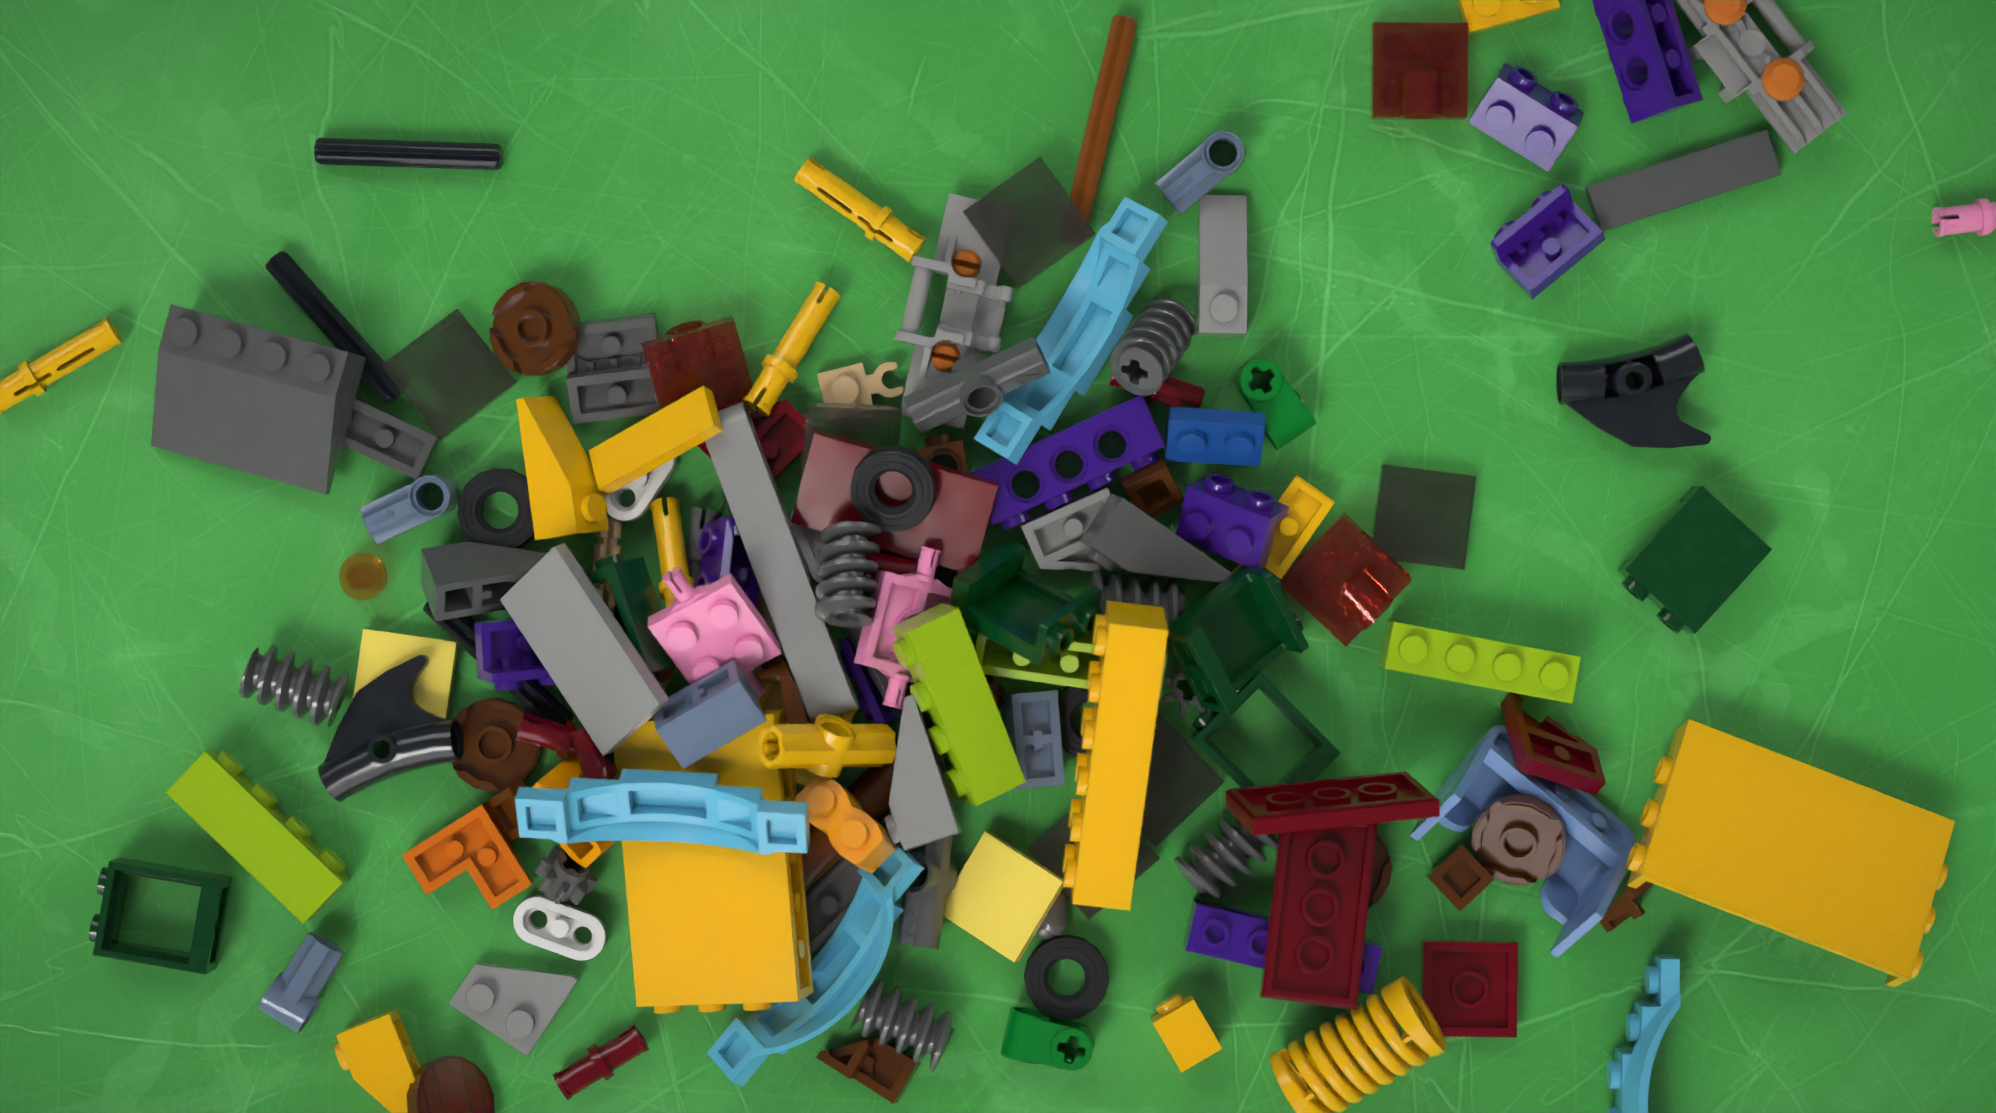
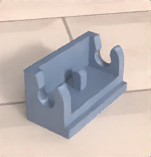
[653,660,767,769]
[1000,690,1065,789]

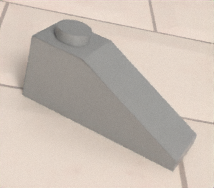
[1196,195,1248,337]
[885,695,962,850]

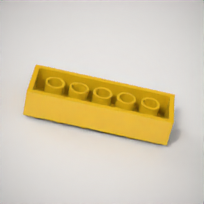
[1062,600,1168,911]

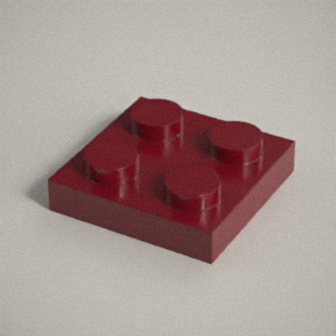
[1420,940,1518,1038]

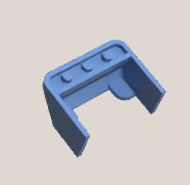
[1410,725,1636,958]

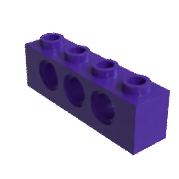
[1592,0,1703,124]
[969,395,1165,530]
[1183,899,1383,994]

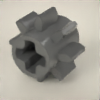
[1162,660,1206,716]
[535,846,598,905]

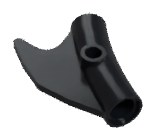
[1556,333,1711,448]
[318,655,465,802]

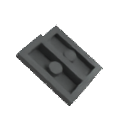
[566,313,667,424]

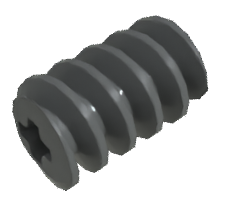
[1110,298,1196,396]
[814,521,882,628]
[1089,570,1185,625]
[239,645,348,727]
[1174,816,1278,902]
[849,978,954,1072]

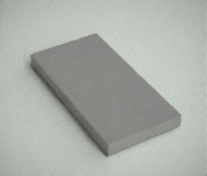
[500,543,670,756]

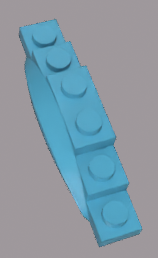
[974,196,1168,465]
[515,769,810,855]
[707,843,924,1087]
[1606,954,1681,1113]

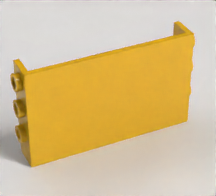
[614,709,814,1014]
[1626,719,1955,988]

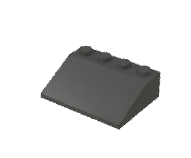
[151,304,366,495]

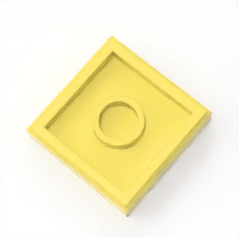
[353,628,459,719]
[943,831,1064,963]

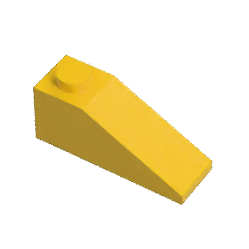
[516,396,609,540]
[334,1008,420,1113]

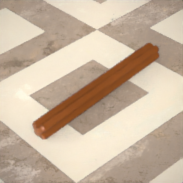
[1060,15,1137,246]

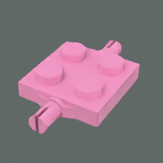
[854,546,952,709]
[648,567,781,697]

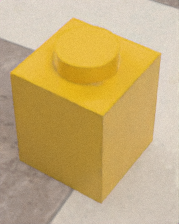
[1151,993,1223,1073]

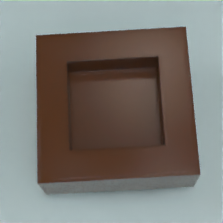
[1120,457,1184,518]
[484,780,525,843]
[1426,843,1494,912]

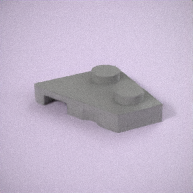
[1019,486,1137,573]
[448,962,580,1056]

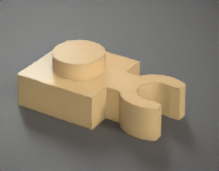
[817,362,904,420]

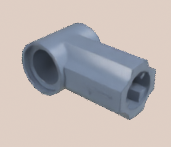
[1155,131,1244,215]
[360,474,459,544]
[257,932,345,1034]

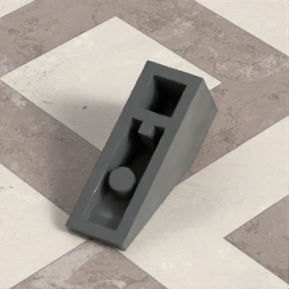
[1080,494,1233,583]
[421,542,547,621]

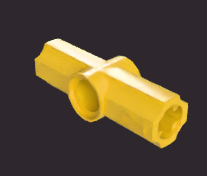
[758,714,897,778]

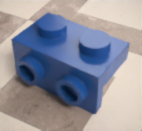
[1165,407,1265,466]

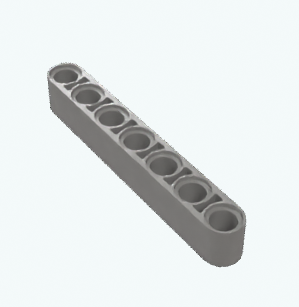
[705,402,859,724]

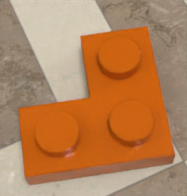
[402,804,534,910]

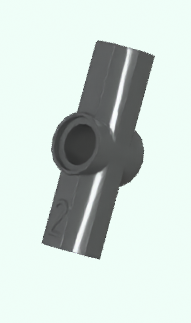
[903,336,1051,434]
[897,806,957,949]

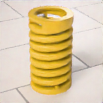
[1270,976,1447,1113]

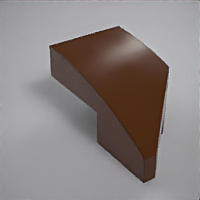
[760,653,812,724]
[1599,871,1654,933]
[816,1038,921,1104]

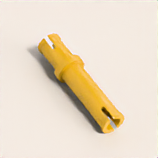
[794,157,926,263]
[742,281,841,417]
[0,317,123,415]
[650,497,695,607]

